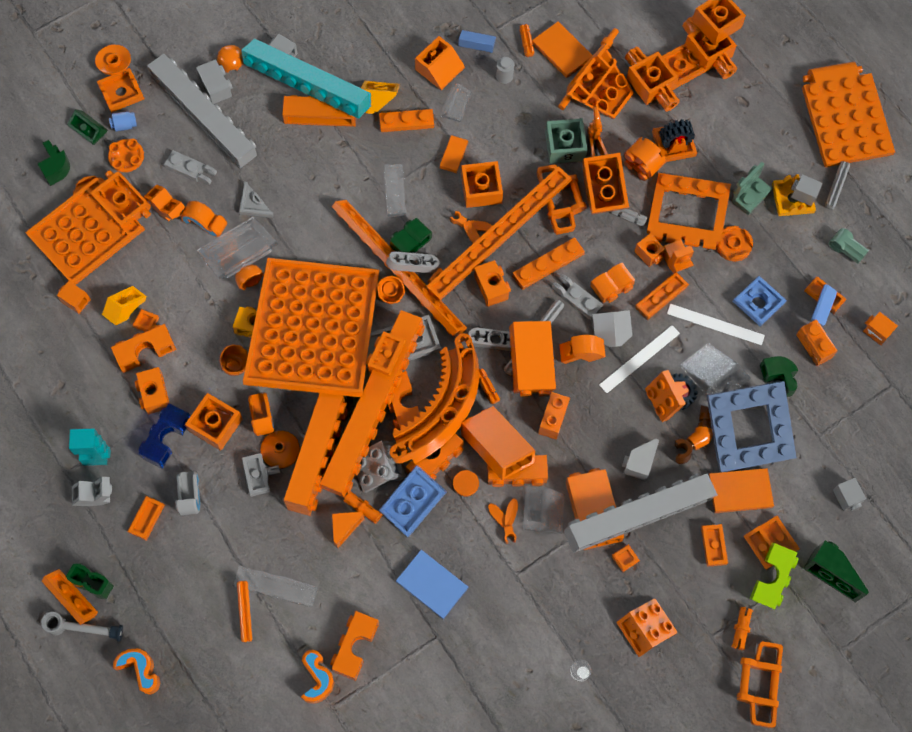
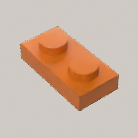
[701,524,728,567]

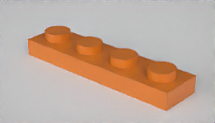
[512,237,585,290]

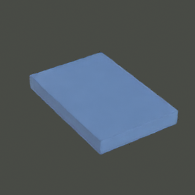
[379,465,447,537]
[396,550,469,620]

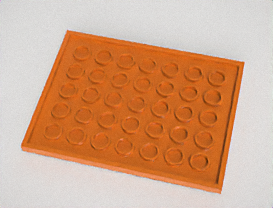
[243,258,379,397]

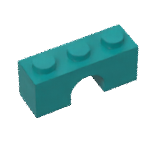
[69,428,111,466]

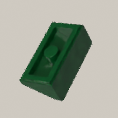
[67,110,108,145]

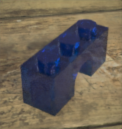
[138,403,190,469]

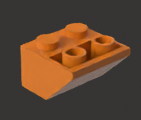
[415,36,465,90]

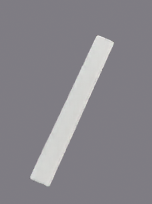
[667,304,765,345]
[599,326,680,393]

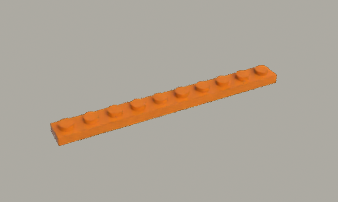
[426,166,572,301]
[332,200,467,337]

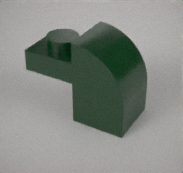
[38,140,70,186]
[759,356,798,397]

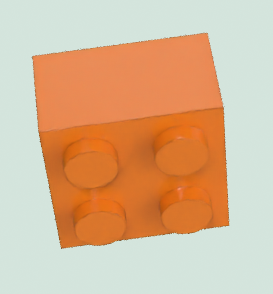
[692,0,746,45]
[461,161,503,208]
[185,393,243,451]

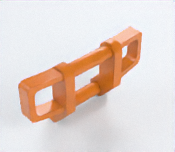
[537,165,587,235]
[737,641,783,728]

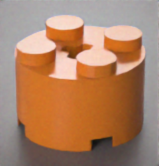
[624,137,666,181]

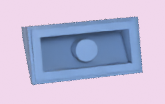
[458,30,496,53]
[811,284,837,326]

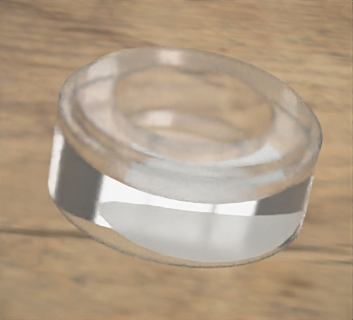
[570,660,591,681]

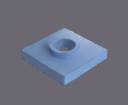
[733,276,787,327]

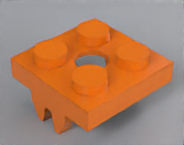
[97,68,144,113]

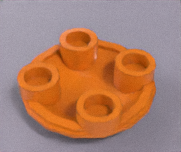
[108,139,144,172]

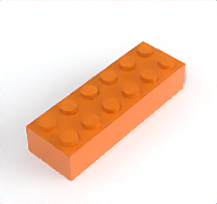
[284,393,348,516]

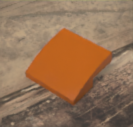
[743,516,800,570]

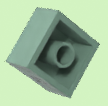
[545,118,587,164]

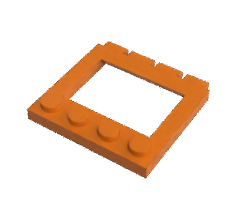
[647,173,731,250]

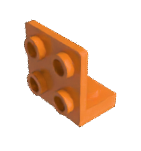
[366,331,405,376]
[616,599,677,657]

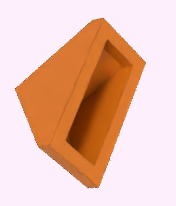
[332,512,365,548]

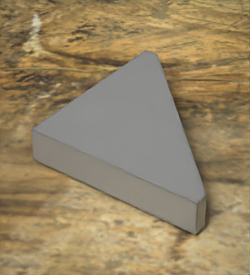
[239,182,274,218]

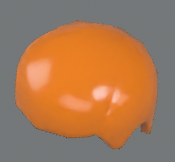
[217,45,243,73]
[235,264,264,290]
[377,275,405,304]
[220,344,248,376]

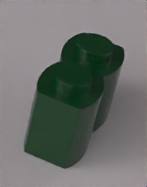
[390,218,432,253]
[66,563,114,599]

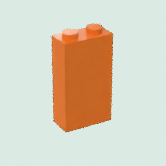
[509,321,556,396]
[461,406,535,480]
[566,468,624,550]

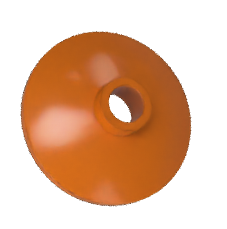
[95,45,131,75]
[260,431,300,469]

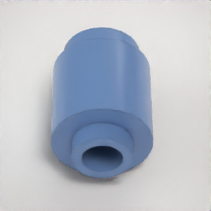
[109,111,137,132]

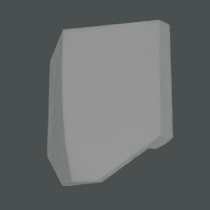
[592,310,632,347]

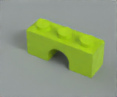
[750,543,799,609]

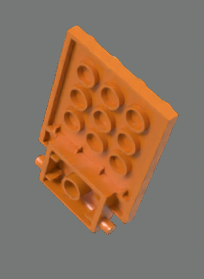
[802,61,895,167]
[25,170,151,285]

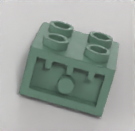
[732,162,773,215]

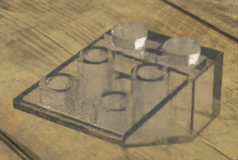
[680,343,751,395]

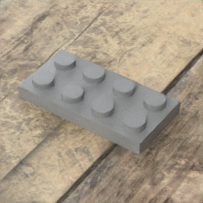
[366,315,441,373]

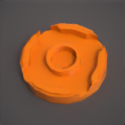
[716,226,753,262]

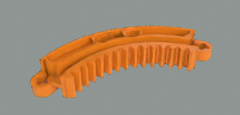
[390,333,479,464]

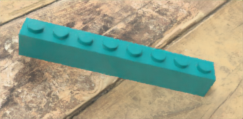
[241,38,371,119]

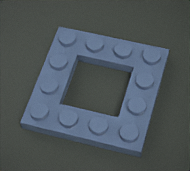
[706,381,797,472]

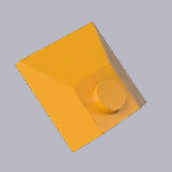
[361,81,400,114]

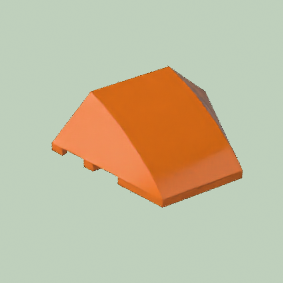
[566,43,634,119]

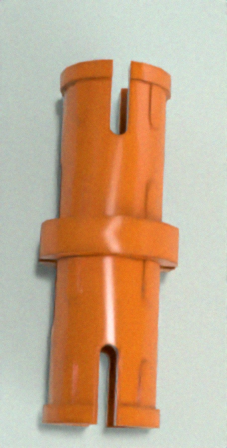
[343,491,383,524]
[731,607,753,650]

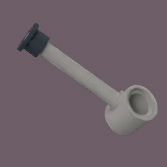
[41,612,123,642]

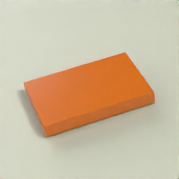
[532,21,593,78]
[708,468,774,513]

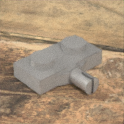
[242,453,280,497]

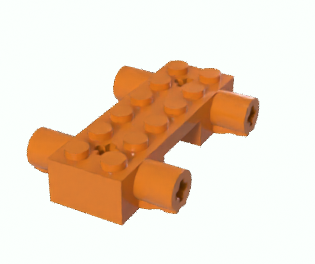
[625,15,738,112]

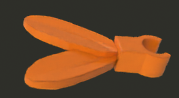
[450,211,492,243]
[488,499,518,544]

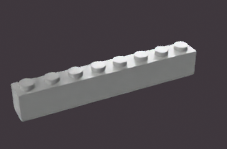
[147,54,257,168]
[564,473,718,553]

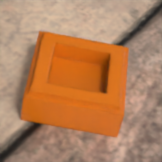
[133,309,159,332]
[612,544,640,572]

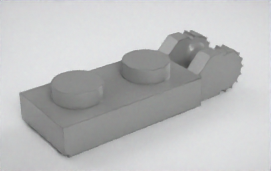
[164,150,217,185]
[552,274,603,320]

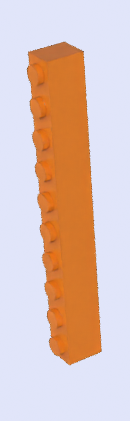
[320,310,425,497]

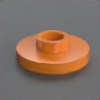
[453,470,479,497]

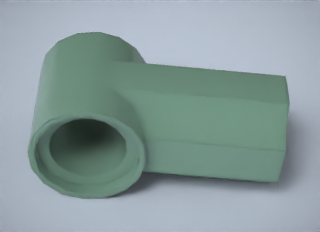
[829,228,869,264]

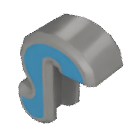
[175,471,200,516]

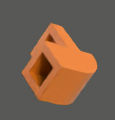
[144,185,186,222]
[663,240,694,273]
[559,335,606,364]

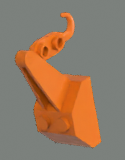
[583,106,629,214]

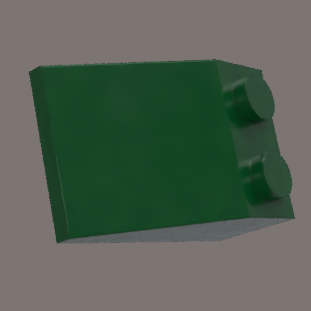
[803,540,869,603]

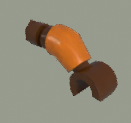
[674,405,713,464]

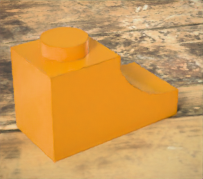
[102,286,147,325]

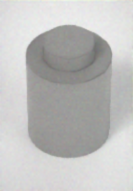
[496,57,515,84]

